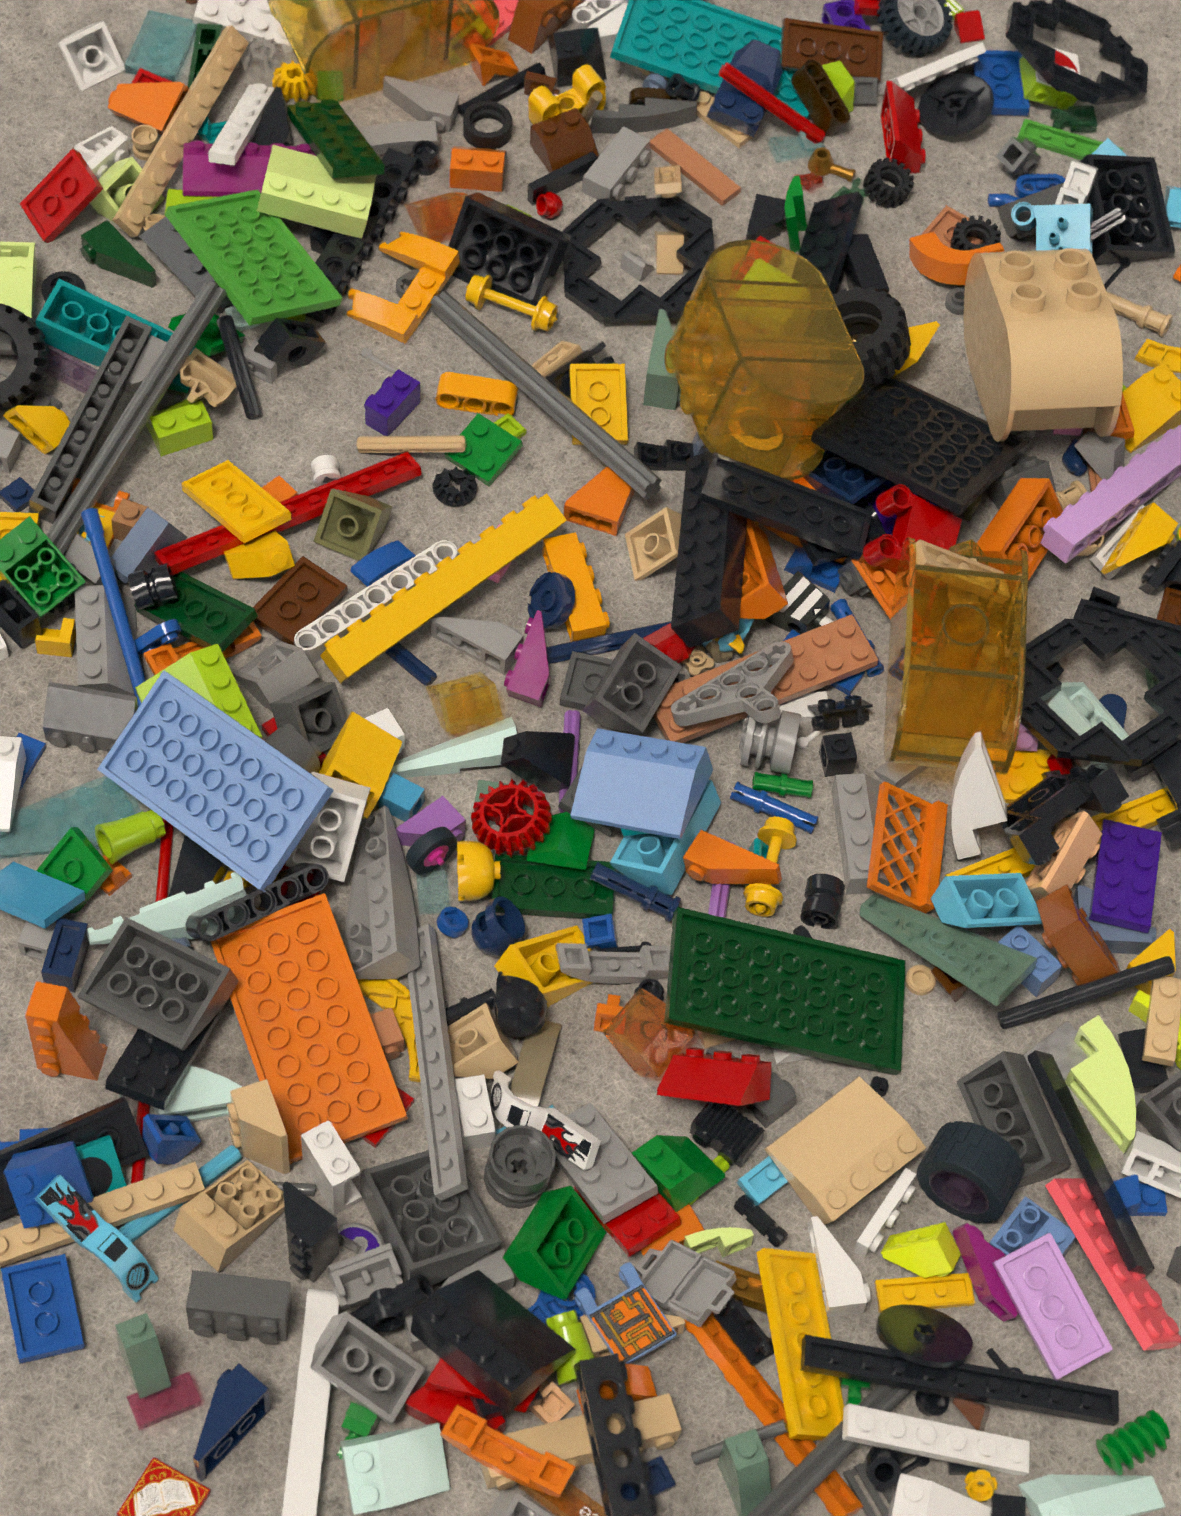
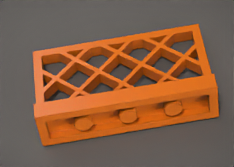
[867,781,948,914]

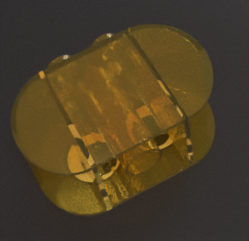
[267,0,500,103]
[664,240,864,480]
[884,537,1028,775]

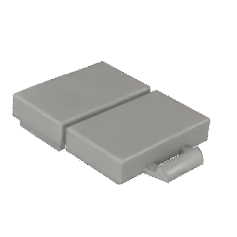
[635,1240,737,1327]

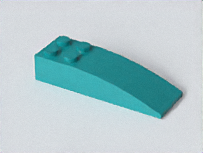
[35,279,196,393]

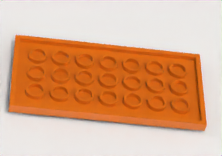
[210,893,408,1164]

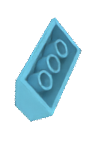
[610,780,721,895]

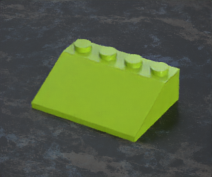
[135,644,262,738]

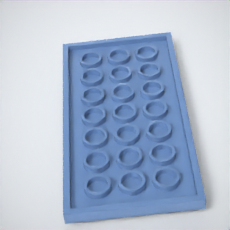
[97,670,334,892]

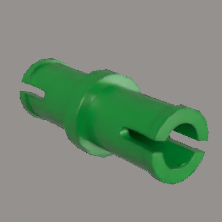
[752,772,813,799]

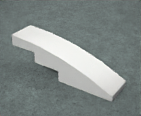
[1055,160,1098,205]

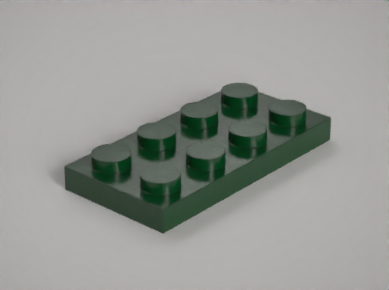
[134,572,258,652]
[492,854,615,919]

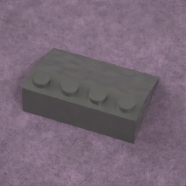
[77,917,239,1051]
[360,1150,501,1285]

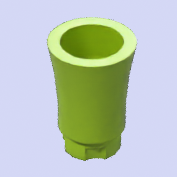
[95,810,166,864]
[545,1310,595,1386]

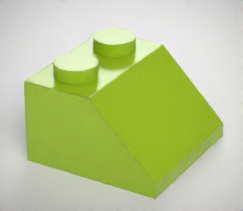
[146,399,213,456]

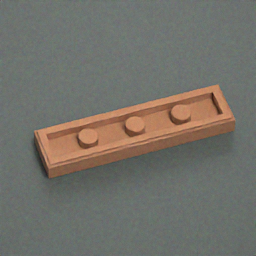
[650,128,741,206]

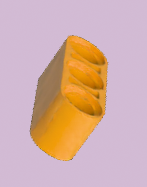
[435,372,518,416]

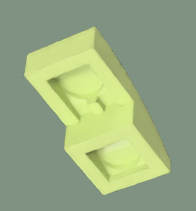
[683,1227,754,1258]

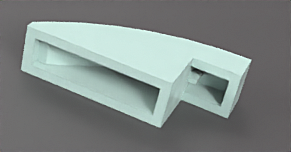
[118,1066,243,1122]

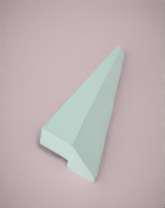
[388,717,517,779]
[87,872,244,945]

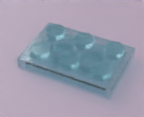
[124,10,197,82]

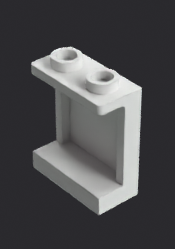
[301,1121,362,1215]

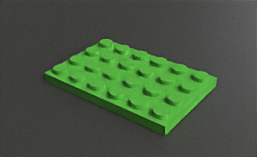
[165,189,342,326]

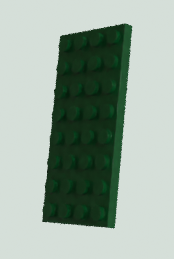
[664,907,906,1075]

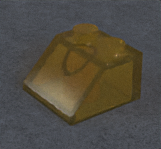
[426,672,502,734]

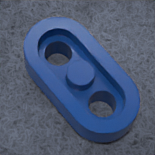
[1014,174,1065,199]
[134,619,182,655]

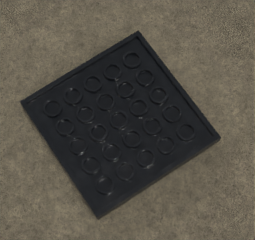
[810,376,1029,515]

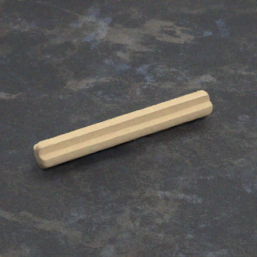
[357,435,466,453]

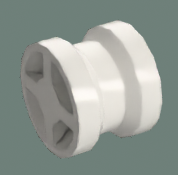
[311,455,341,487]

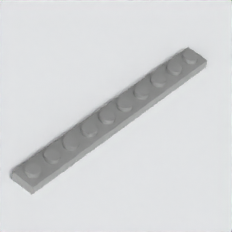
[407,924,468,1201]

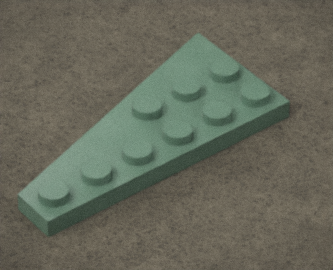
[859,893,1037,1006]

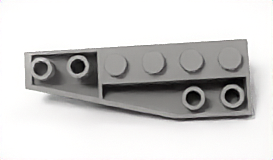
[346,806,420,979]

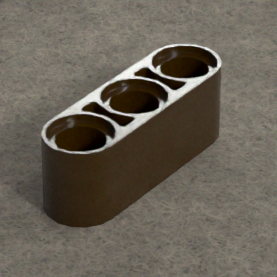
[791,59,850,137]

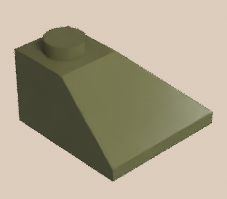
[313,489,393,561]

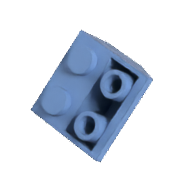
[989,1196,1076,1257]

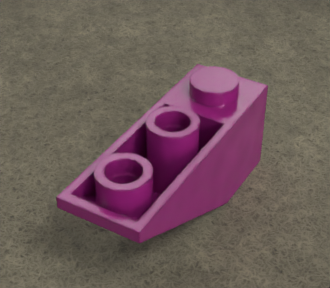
[504,610,551,707]
[952,1223,1019,1322]

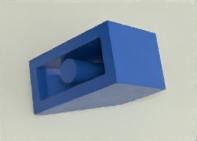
[142,1114,201,1165]

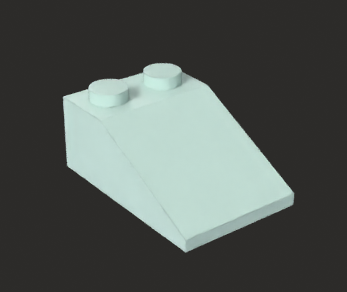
[340,1422,450,1515]

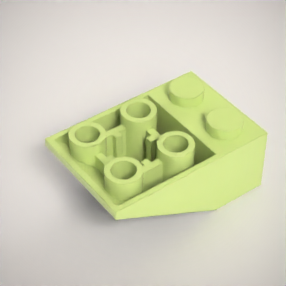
[0,242,37,319]

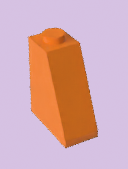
[107,82,189,135]
[563,466,635,536]

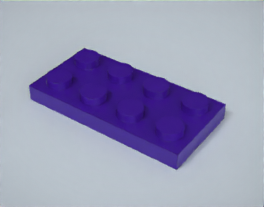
[1089,819,1162,933]

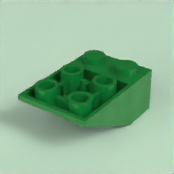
[0,516,86,618]

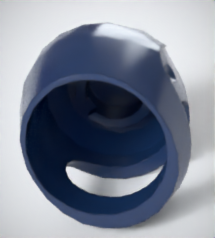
[471,897,525,957]

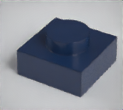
[0,477,35,512]

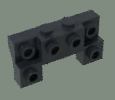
[1124,739,1181,850]

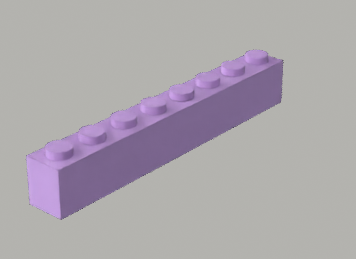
[1040,425,1181,563]

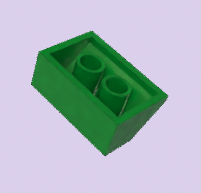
[502,1185,606,1299]

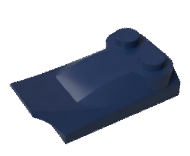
[707,39,783,138]

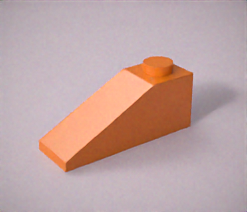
[683,830,782,884]

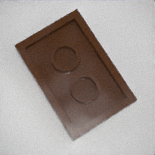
[253,556,348,646]

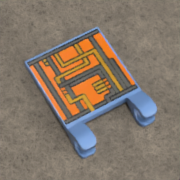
[575,1262,677,1364]

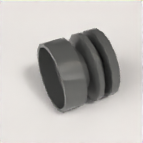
[484,1125,556,1209]

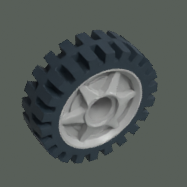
[877,0,953,56]

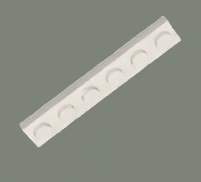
[208,83,275,166]
[842,1404,1030,1476]

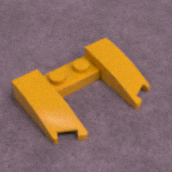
[347,232,460,344]

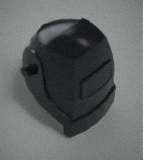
[494,971,547,1037]

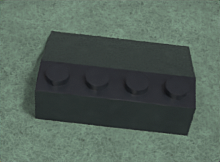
[1080,154,1175,265]
[448,192,571,306]
[410,1270,575,1414]

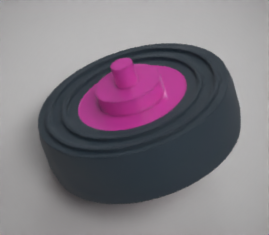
[406,827,457,874]

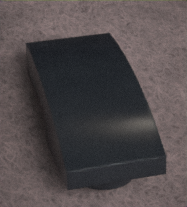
[634,439,694,471]

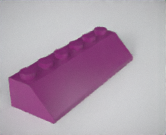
[183,141,316,197]

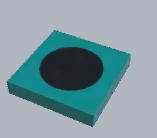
[76,1135,127,1197]

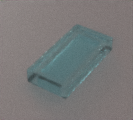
[416,862,449,915]

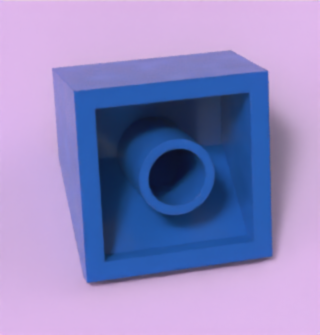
[4,1141,94,1229]

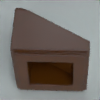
[953,1398,990,1431]

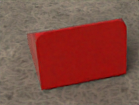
[953,10,985,43]

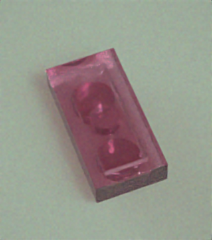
[127,1372,201,1430]

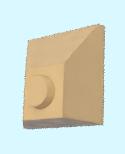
[625,507,682,581]
[448,1003,519,1079]

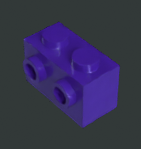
[364,369,421,436]

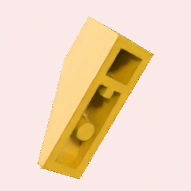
[1101,502,1178,575]

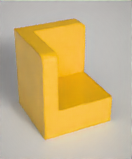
[35,618,76,657]

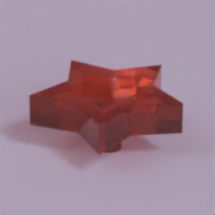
[795,172,823,190]

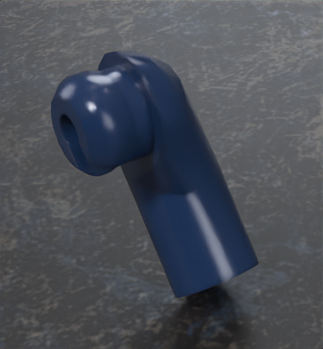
[1062,439,1087,477]

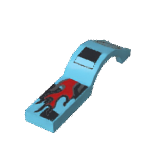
[34,1175,159,1303]

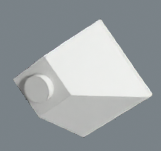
[58,21,126,91]

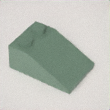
[643,309,687,410]

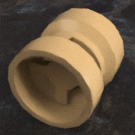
[131,125,158,160]

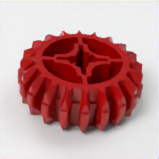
[471,778,552,857]

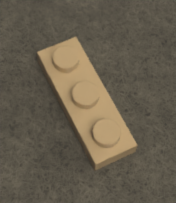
[654,165,682,198]
[1142,976,1181,1067]

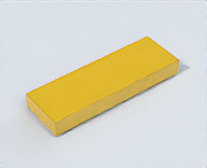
[874,1273,975,1313]

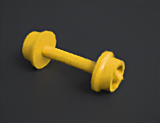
[465,275,558,331]
[743,816,797,917]

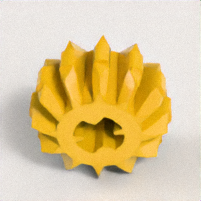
[272,60,316,103]

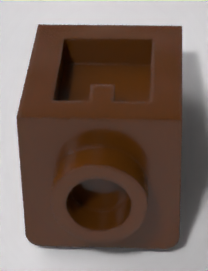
[524,71,560,96]

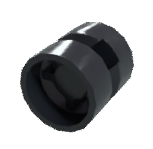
[128,563,178,610]
[800,874,845,930]

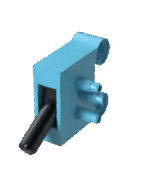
[1011,202,1126,254]

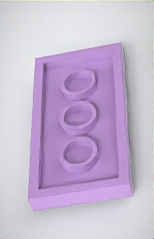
[992,1233,1113,1380]

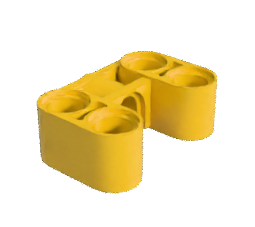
[528,65,606,124]

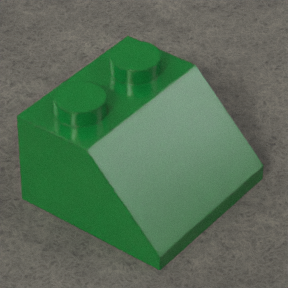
[632,1135,726,1212]

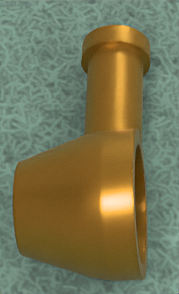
[808,147,856,182]

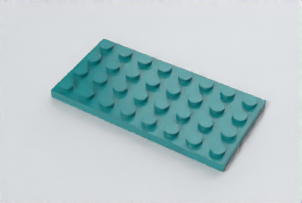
[609,0,809,119]

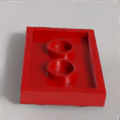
[20,148,104,243]
[574,1187,681,1257]

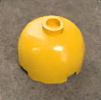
[457,841,500,901]

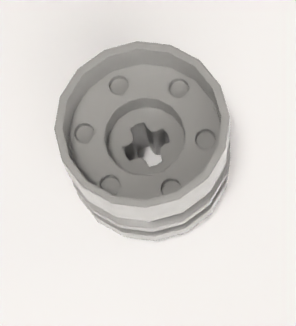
[739,707,801,774]

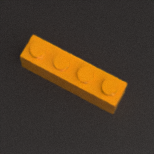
[542,532,610,642]

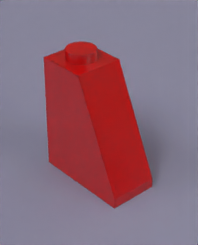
[404,1385,506,1434]

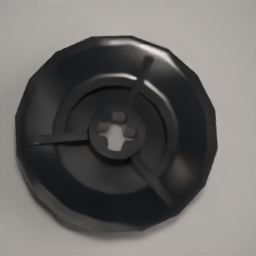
[918,73,994,136]

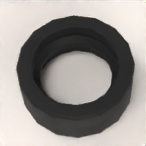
[463,101,512,149]

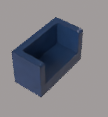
[41,918,89,993]

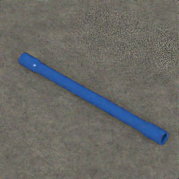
[81,508,146,708]

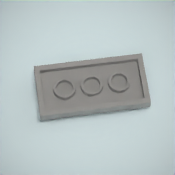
[555,1102,658,1224]

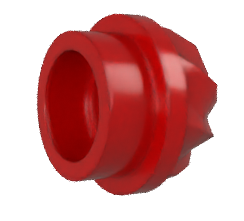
[536,192,563,219]

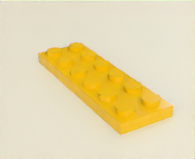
[756,1248,844,1441]

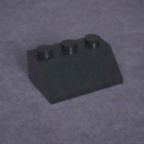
[282,1181,339,1282]

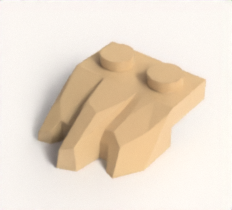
[179,348,237,407]

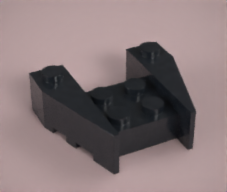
[1000,764,1129,865]

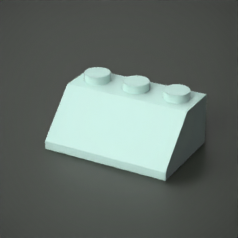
[1044,682,1129,770]

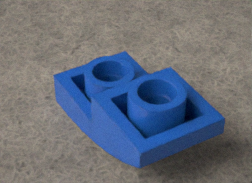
[350,540,416,587]

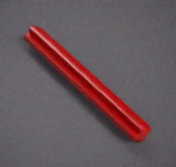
[718,63,825,144]

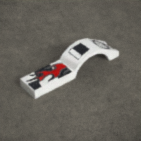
[488,1070,601,1170]

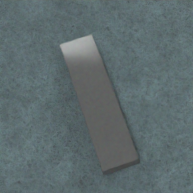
[591,98,697,134]

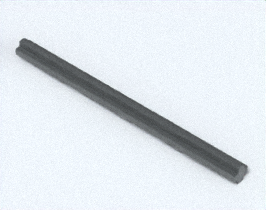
[46,281,227,555]
[430,291,662,499]
[747,1384,912,1516]

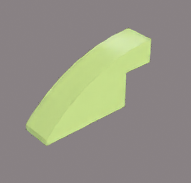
[1065,1015,1136,1154]

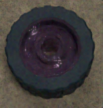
[916,1121,1025,1223]

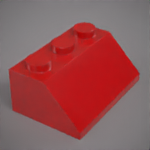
[880,81,926,173]
[657,1048,772,1106]

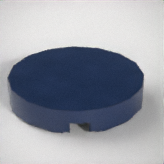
[528,572,575,630]

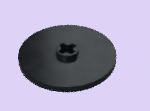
[876,1304,973,1368]

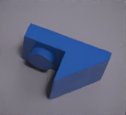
[784,547,843,593]
[1113,1174,1167,1216]

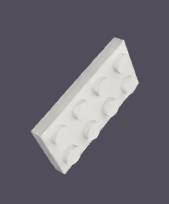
[192,0,303,53]
[877,42,986,95]

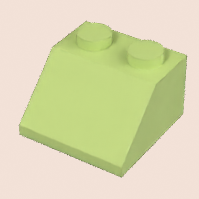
[90,157,165,223]

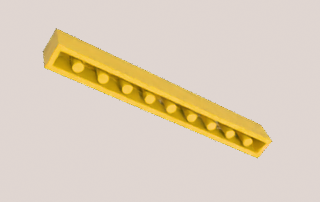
[320,493,567,684]

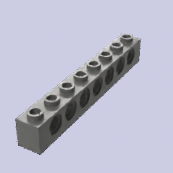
[29,316,152,524]

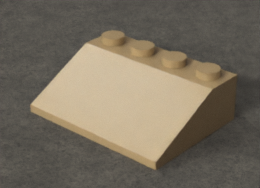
[765,1076,926,1225]

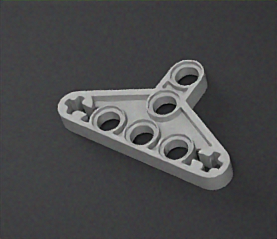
[671,642,794,726]

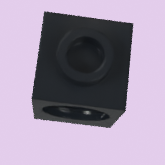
[819,732,857,777]

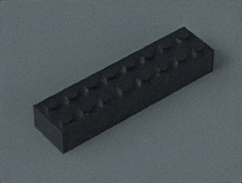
[671,441,752,648]

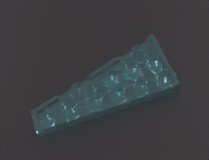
[0,776,156,860]

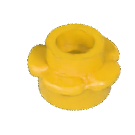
[965,1469,997,1501]

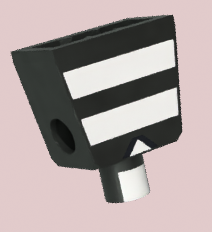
[764,571,833,634]

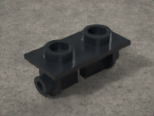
[807,695,873,731]
[713,1297,774,1366]

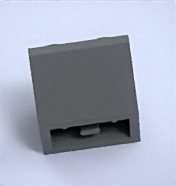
[985,454,1056,509]

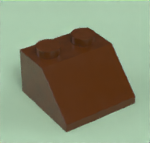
[530,108,599,173]

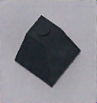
[547,28,607,87]

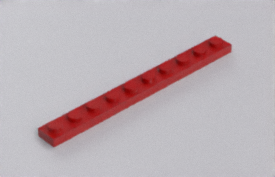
[154,451,422,574]

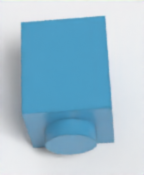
[379,773,425,822]

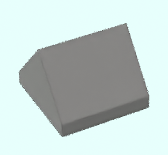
[620,251,655,282]

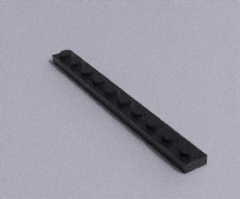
[800,1335,1119,1426]

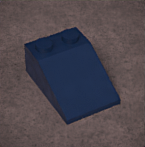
[796,449,887,504]
[193,1363,271,1482]

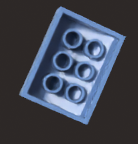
[570,728,713,839]

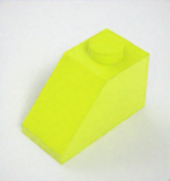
[881,1222,961,1278]

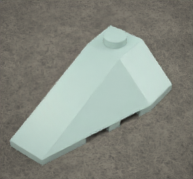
[1018,1474,1166,1516]

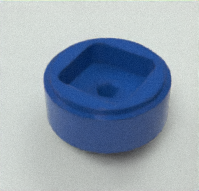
[436,907,469,938]

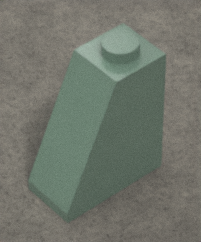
[115,1312,171,1398]
[718,1428,771,1516]

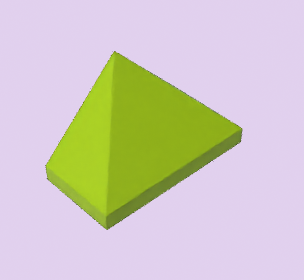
[822,61,855,112]

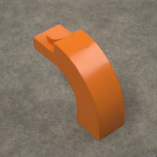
[909,232,1004,285]

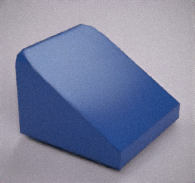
[582,914,618,948]

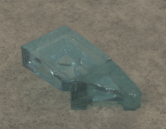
[768,131,826,163]

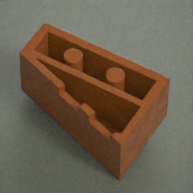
[508,0,584,54]
[1036,884,1120,986]

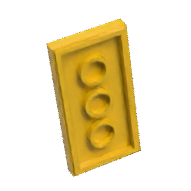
[181,460,291,543]

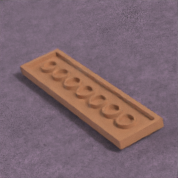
[653,614,879,743]

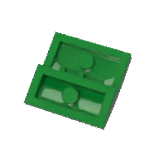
[785,175,807,252]

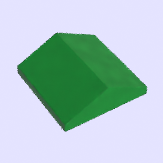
[527,812,595,870]

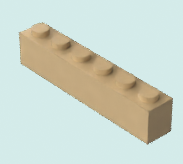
[480,1393,682,1490]

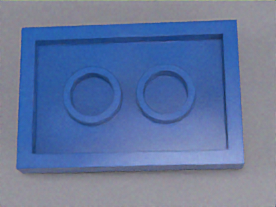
[972,50,1030,116]
[1,1254,85,1364]

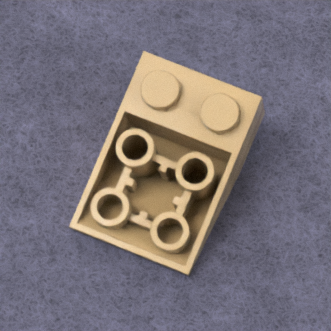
[173,1160,284,1272]

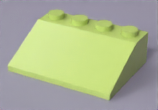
[257,145,376,239]

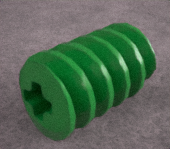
[1096,1410,1170,1476]

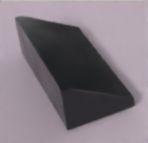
[1118,1028,1169,1094]

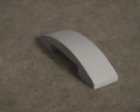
[555,943,671,984]

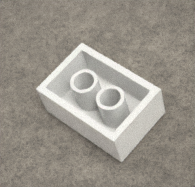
[285,772,370,882]

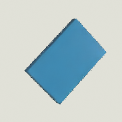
[0,862,85,928]

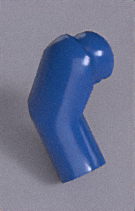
[987,194,1020,207]

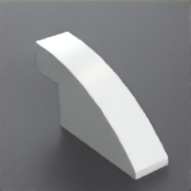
[951,731,1007,860]

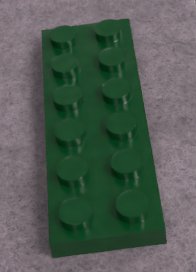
[287,99,385,179]

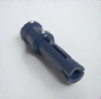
[589,862,681,922]

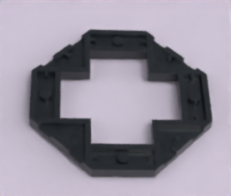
[1005,0,1148,105]
[562,195,717,324]
[1017,618,1181,767]

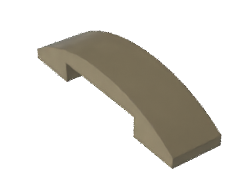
[501,1020,562,1128]

